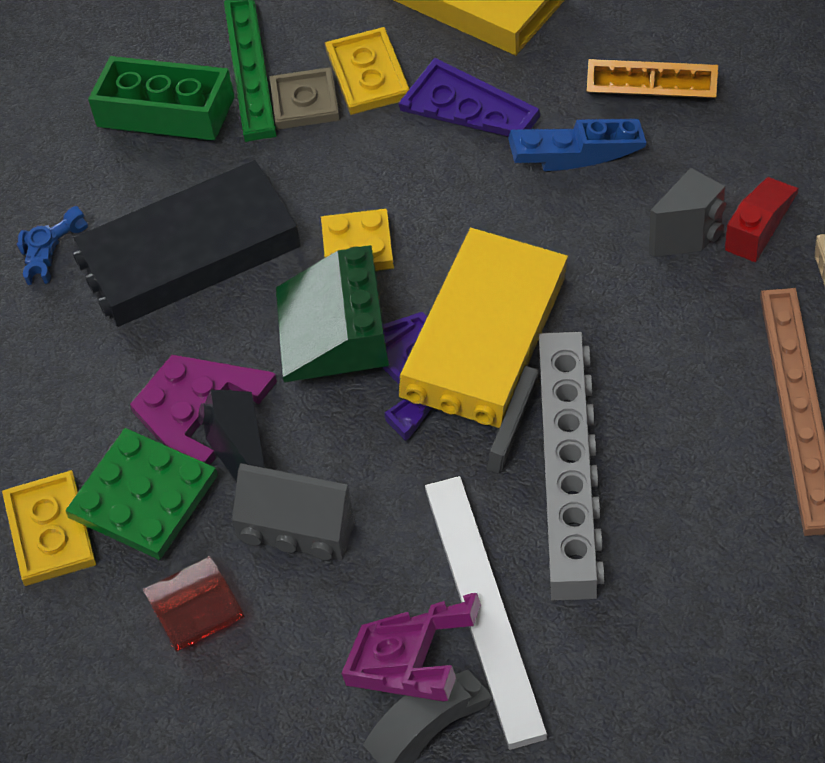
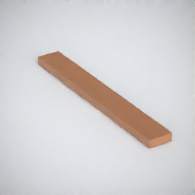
[760,288,825,536]

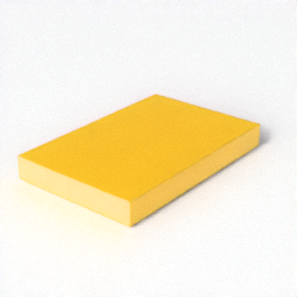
[325,27,409,115]
[2,470,96,586]

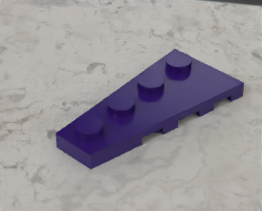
[398,58,540,137]

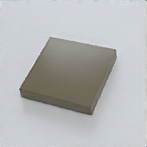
[269,67,340,130]

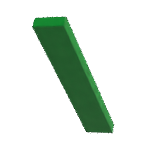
[224,0,276,142]

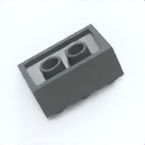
[232,463,355,561]

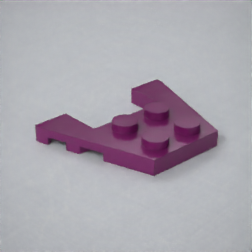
[130,355,277,465]
[341,593,481,701]

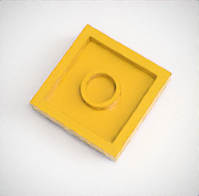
[321,209,394,271]

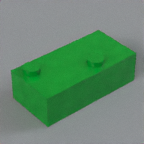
[88,56,235,140]

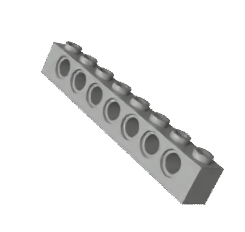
[539,332,604,601]

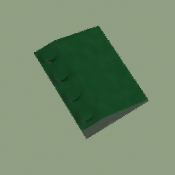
[276,245,389,383]

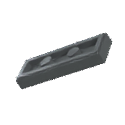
[487,366,538,474]

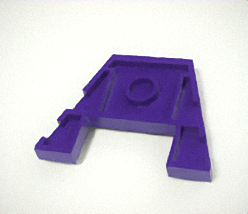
[341,312,432,441]

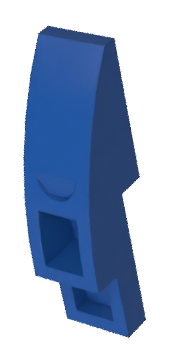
[508,119,646,171]

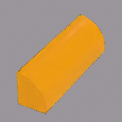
[586,59,718,99]

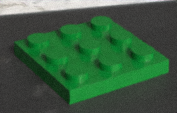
[65,428,218,560]

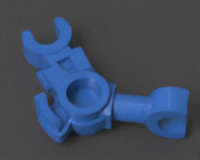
[17,206,88,285]

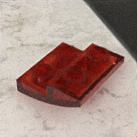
[143,556,245,652]

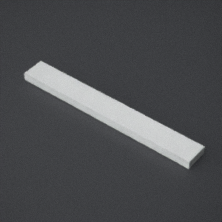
[425,476,547,750]

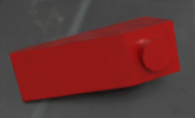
[725,177,799,262]

